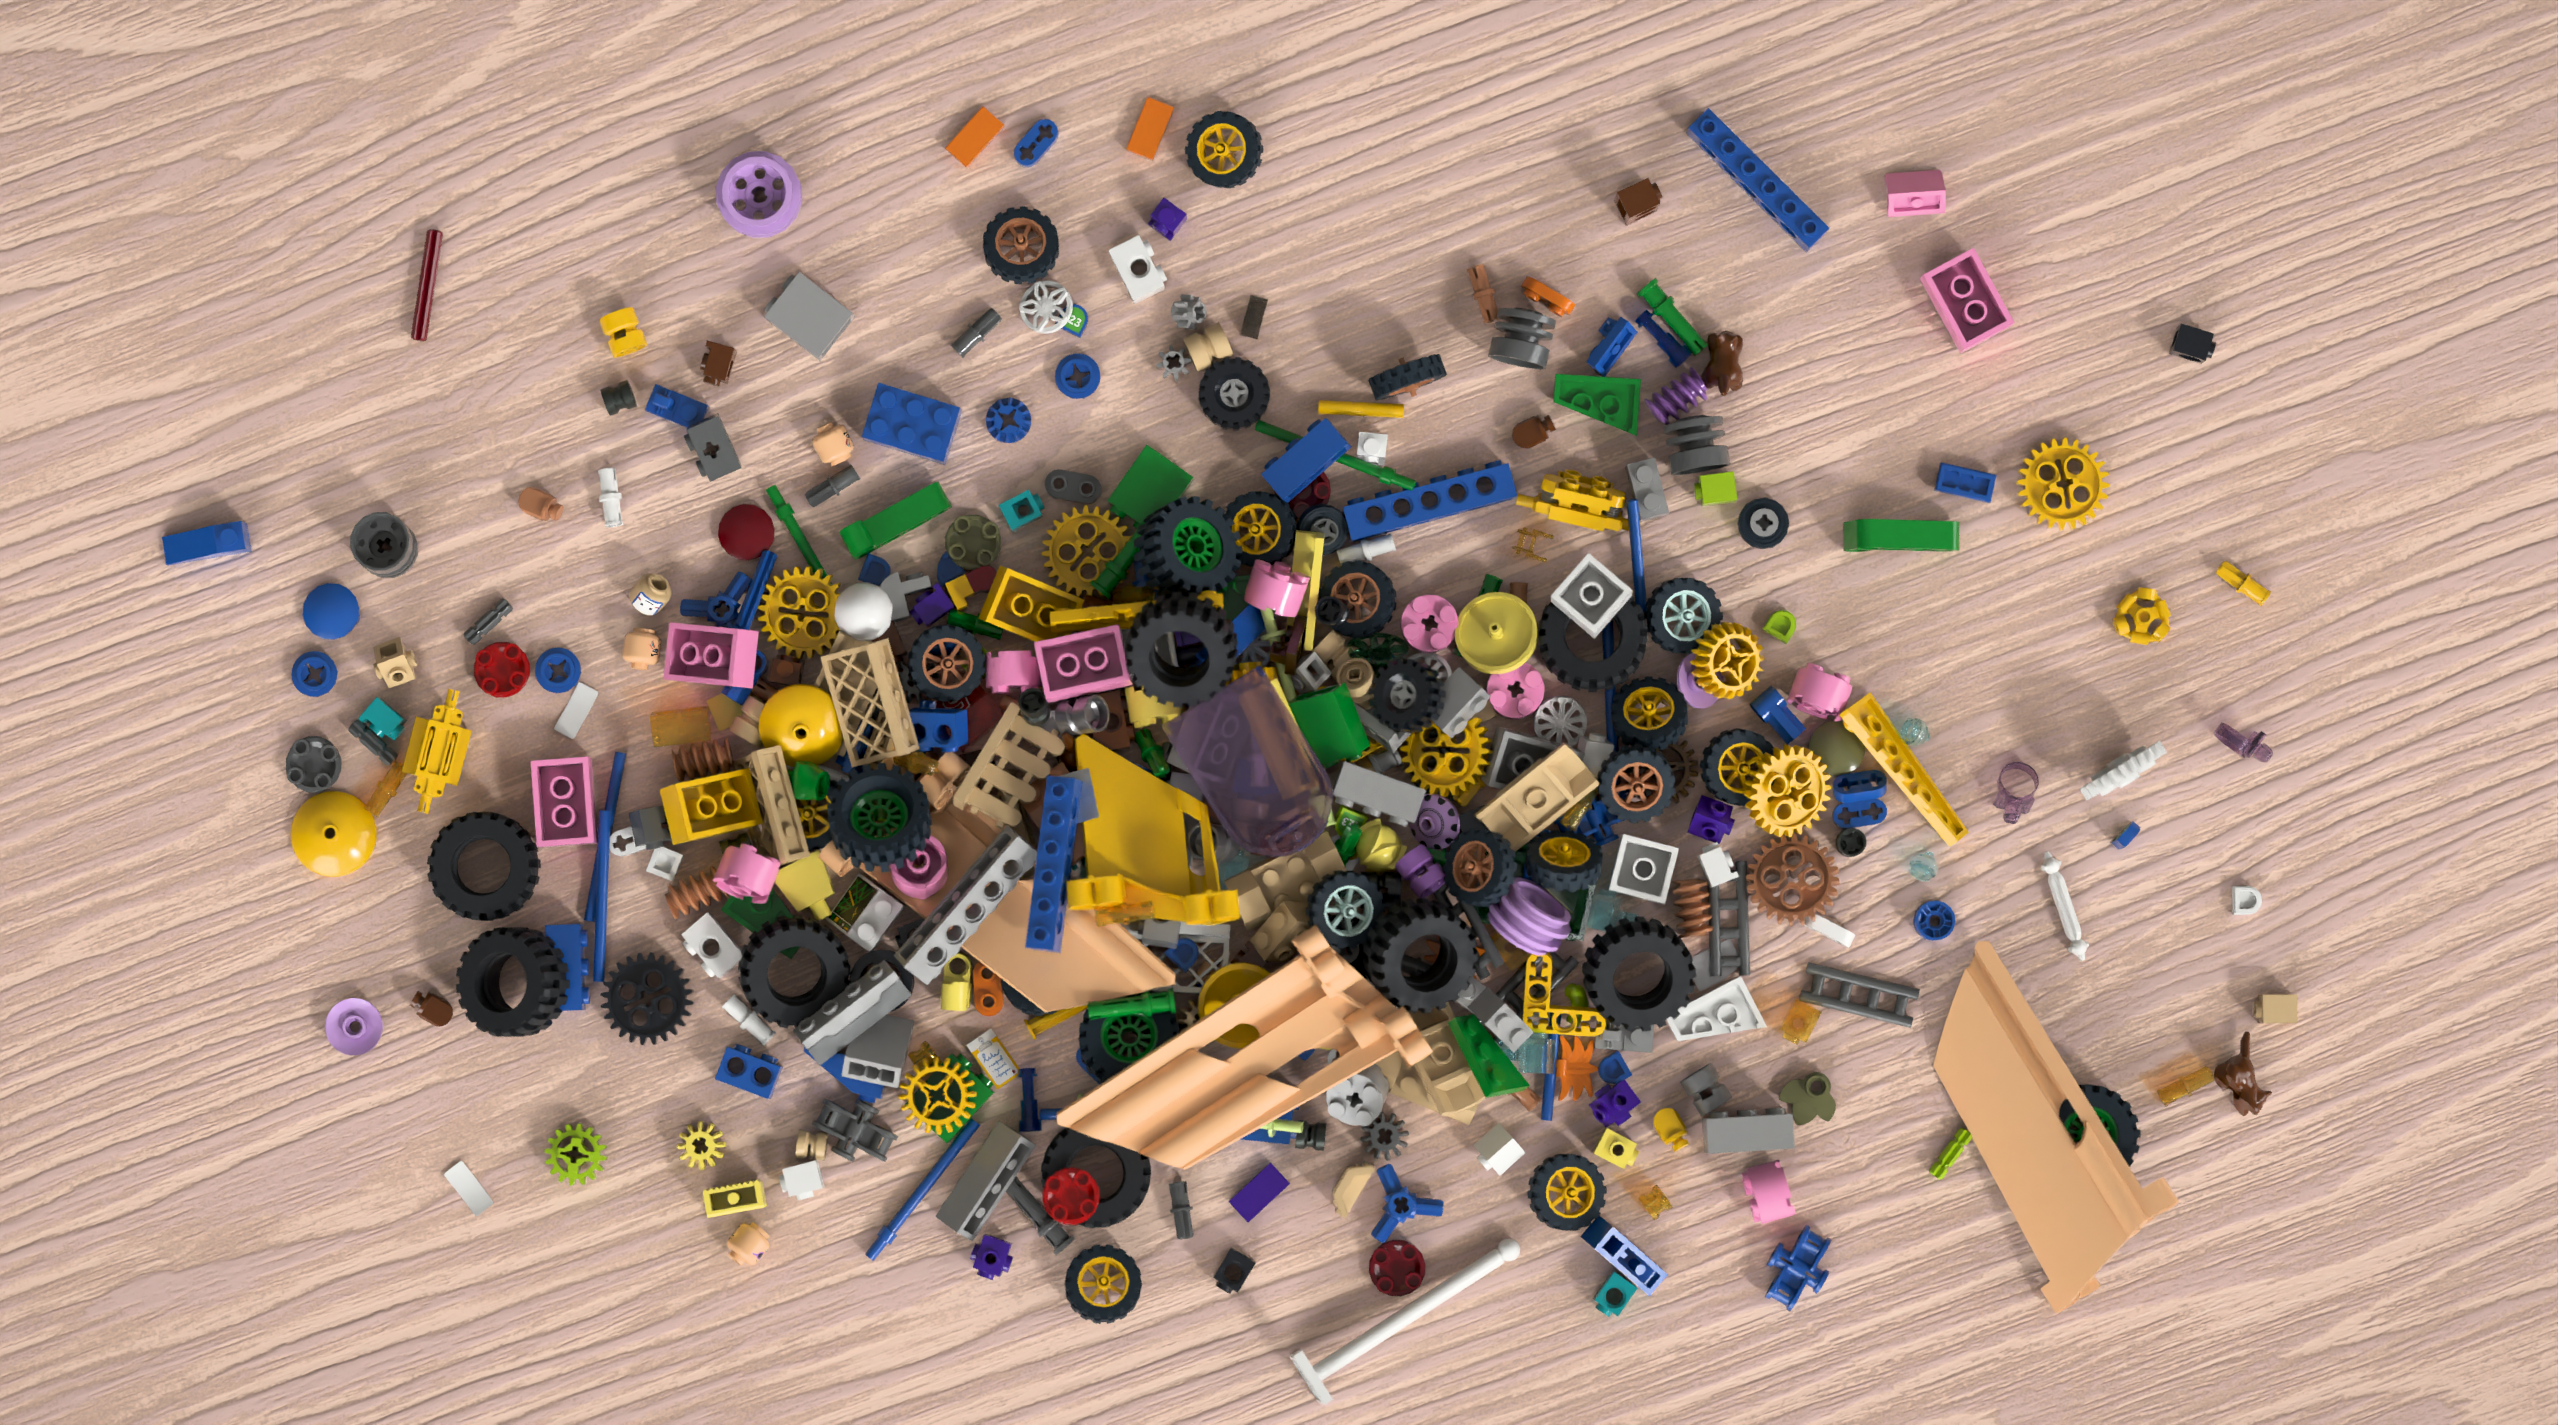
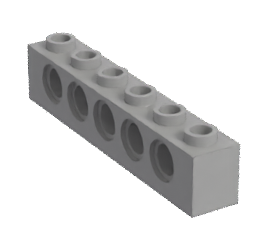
[1138,772,1206,949]
[894,825,1037,985]

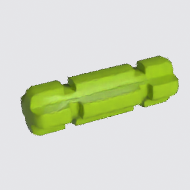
[1929,1128,1972,1180]

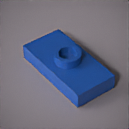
[1934,462,1997,503]

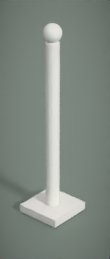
[1290,1238,1520,1405]

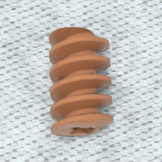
[672,737,734,782]
[665,866,729,919]
[1671,878,1713,938]

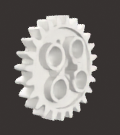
[2080,741,2167,800]

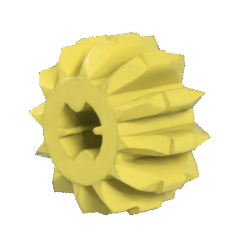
[677,1121,726,1170]

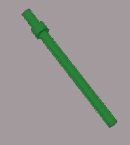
[1255,420,1416,491]
[766,485,833,585]

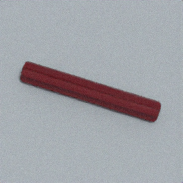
[411,229,443,342]

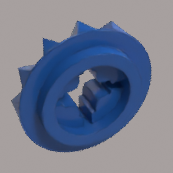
[1055,353,1100,399]
[986,397,1031,443]
[535,648,581,693]
[291,651,338,697]

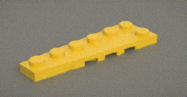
[1050,591,1223,633]
[1839,692,1969,847]

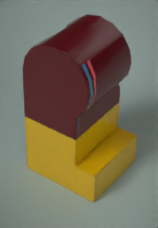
[945,566,997,611]

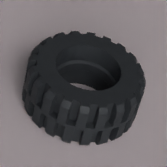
[1125,592,1238,708]
[1538,596,1647,692]
[427,811,541,921]
[1363,898,1478,1014]
[738,915,851,1028]
[1582,916,1696,1032]
[456,927,570,1037]
[1041,1127,1151,1228]

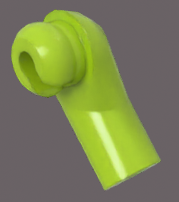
[1564,983,1589,1027]

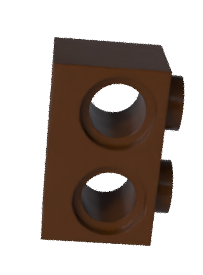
[1614,178,1662,226]

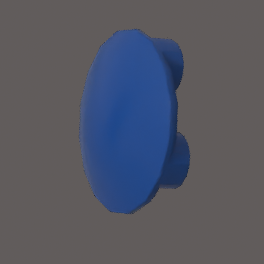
[303,583,360,640]

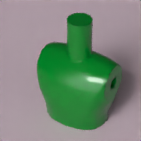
[787,761,830,801]

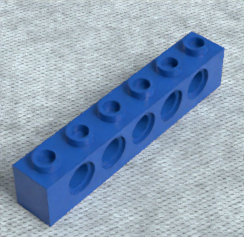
[1686,108,1830,253]
[1343,460,1517,542]
[1025,775,1082,953]

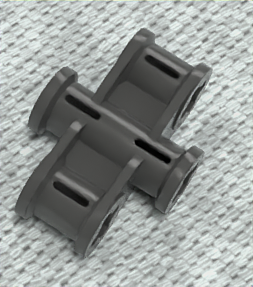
[812,1099,898,1162]

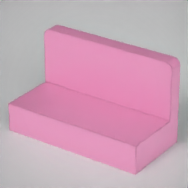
[1885,170,1946,217]

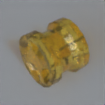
[908,1041,943,1077]
[1638,1184,1673,1221]

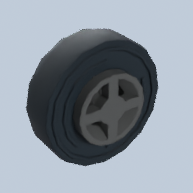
[1298,504,1348,555]

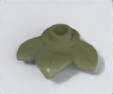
[1779,1072,1836,1126]

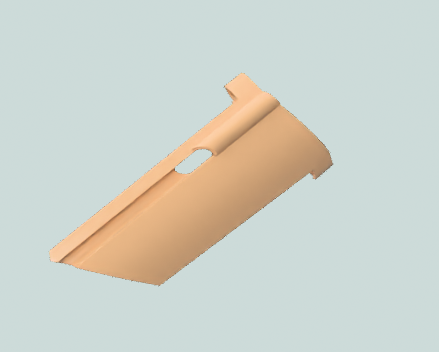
[819,752,1175,1012]
[1933,941,2179,1314]

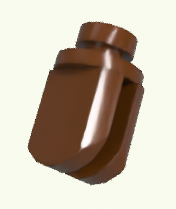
[1512,415,1556,449]
[409,991,453,1026]

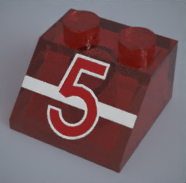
[936,684,1004,754]

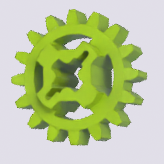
[544,1123,608,1186]

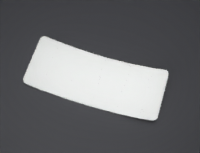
[554,682,598,739]
[444,1161,493,1216]

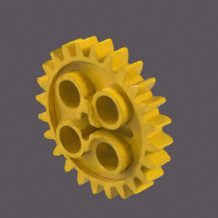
[2016,438,2110,531]
[1041,505,1131,598]
[758,566,841,659]
[1400,717,1493,797]
[1744,744,1832,837]

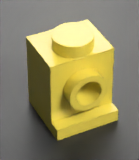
[1592,1128,1639,1169]

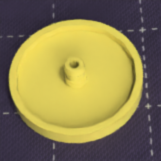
[1455,592,1539,674]

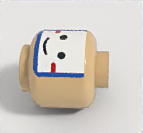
[629,573,672,616]

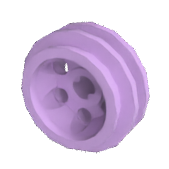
[716,151,802,238]
[1487,877,1571,956]

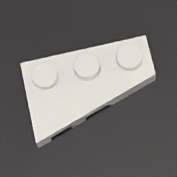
[1666,976,1767,1041]

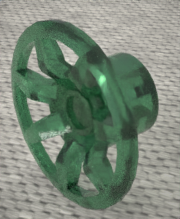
[1347,633,1409,678]

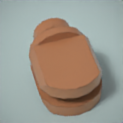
[518,487,564,521]

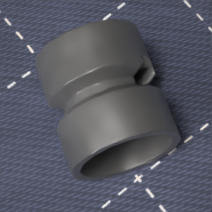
[1055,695,1110,736]
[1187,824,1240,864]
[1680,1063,1732,1116]

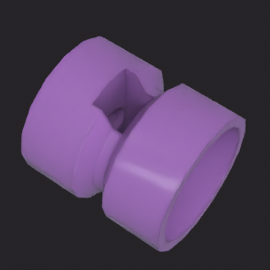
[1395,845,1446,898]

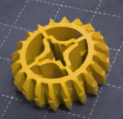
[1690,622,1765,699]
[898,1057,977,1135]

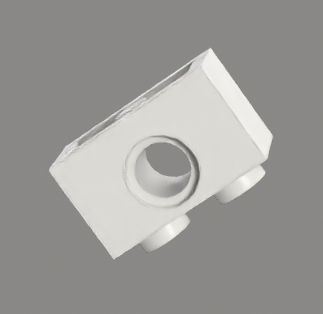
[1108,235,1167,304]
[681,912,743,978]

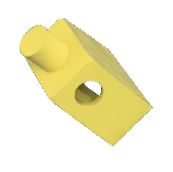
[775,849,835,921]

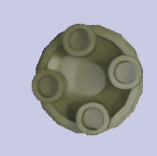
[945,515,1001,570]
[1808,720,1866,777]

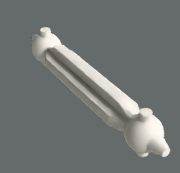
[2041,851,2089,961]

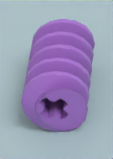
[1644,367,1707,425]

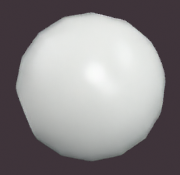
[834,582,893,641]

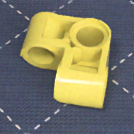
[941,952,972,1011]

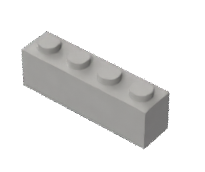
[935,1121,1036,1241]

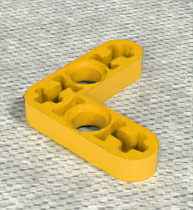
[1523,952,1606,1036]

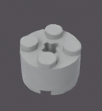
[1326,1064,1389,1126]

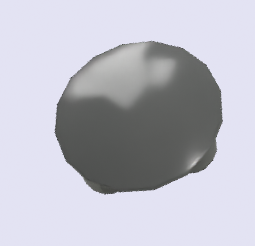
[286,736,342,792]

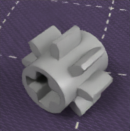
[1171,294,1206,330]
[1156,345,1191,381]

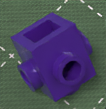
[1687,795,1735,844]
[1589,1079,1641,1128]
[970,1234,1013,1280]

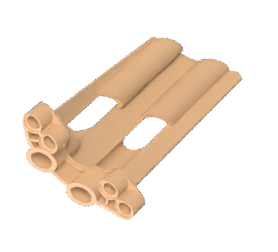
[1056,924,1433,1169]

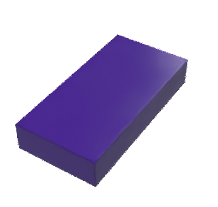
[1229,1162,1290,1222]

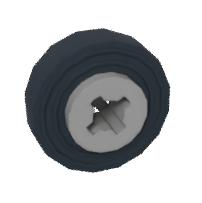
[1738,498,1789,549]

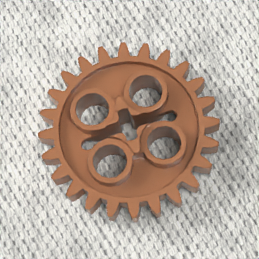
[1746,834,1840,926]

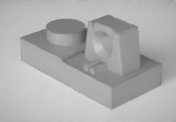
[1594,1020,1654,1053]

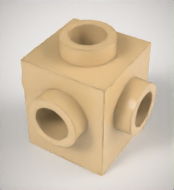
[373,637,417,688]

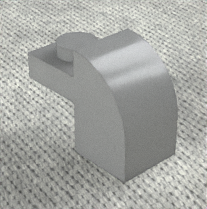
[880,572,933,622]

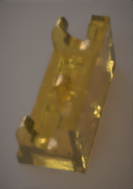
[650,705,712,747]

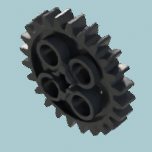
[600,952,694,1045]

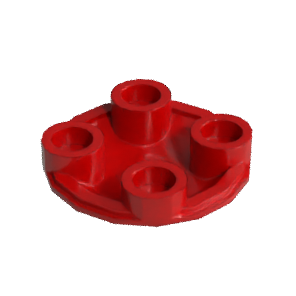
[474,642,530,698]
[1042,1168,1099,1225]

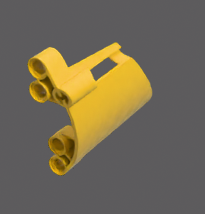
[1066,733,1240,926]

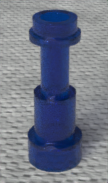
[1635,310,1692,368]
[1017,1068,1042,1132]

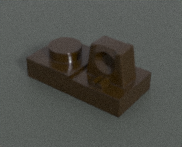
[1269,615,1307,675]

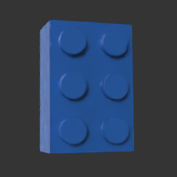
[862,383,962,465]

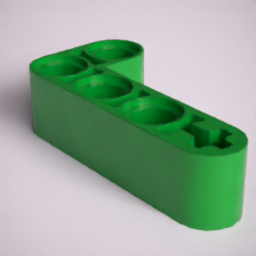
[839,482,952,560]
[1843,519,1960,552]

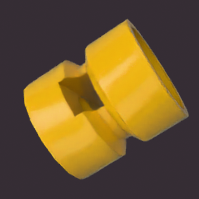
[599,307,648,358]

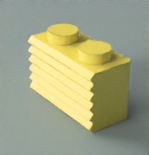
[703,1179,767,1218]

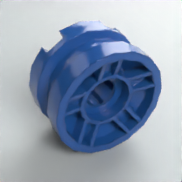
[1913,900,1956,941]

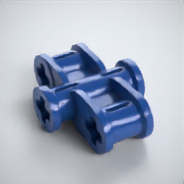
[1553,787,1629,846]
[1765,1225,1831,1311]

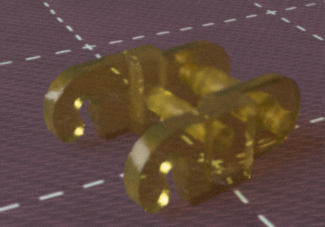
[1512,527,1554,563]

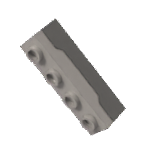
[793,960,911,1066]

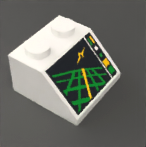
[826,873,906,952]

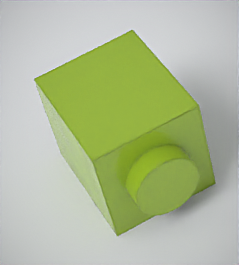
[1694,471,1738,506]

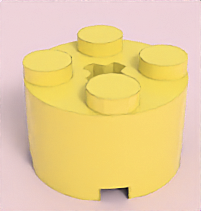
[1125,685,1187,728]

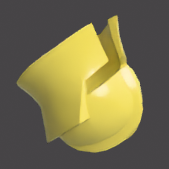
[1349,818,1407,876]

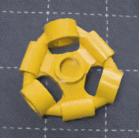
[2113,587,2171,645]

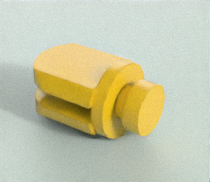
[1653,1108,1689,1152]

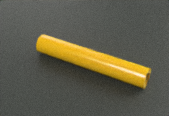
[1318,400,1404,418]

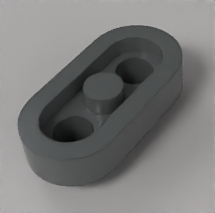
[1045,469,1102,504]

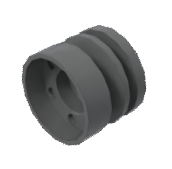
[1488,308,1556,370]
[1663,415,1730,475]
[350,512,418,578]

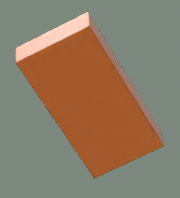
[1126,97,1174,161]
[945,106,1005,168]

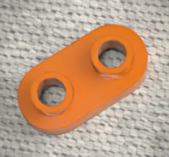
[1521,276,1575,317]
[973,961,1004,1016]

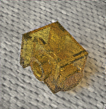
[1491,931,1529,972]
[1779,999,1822,1045]

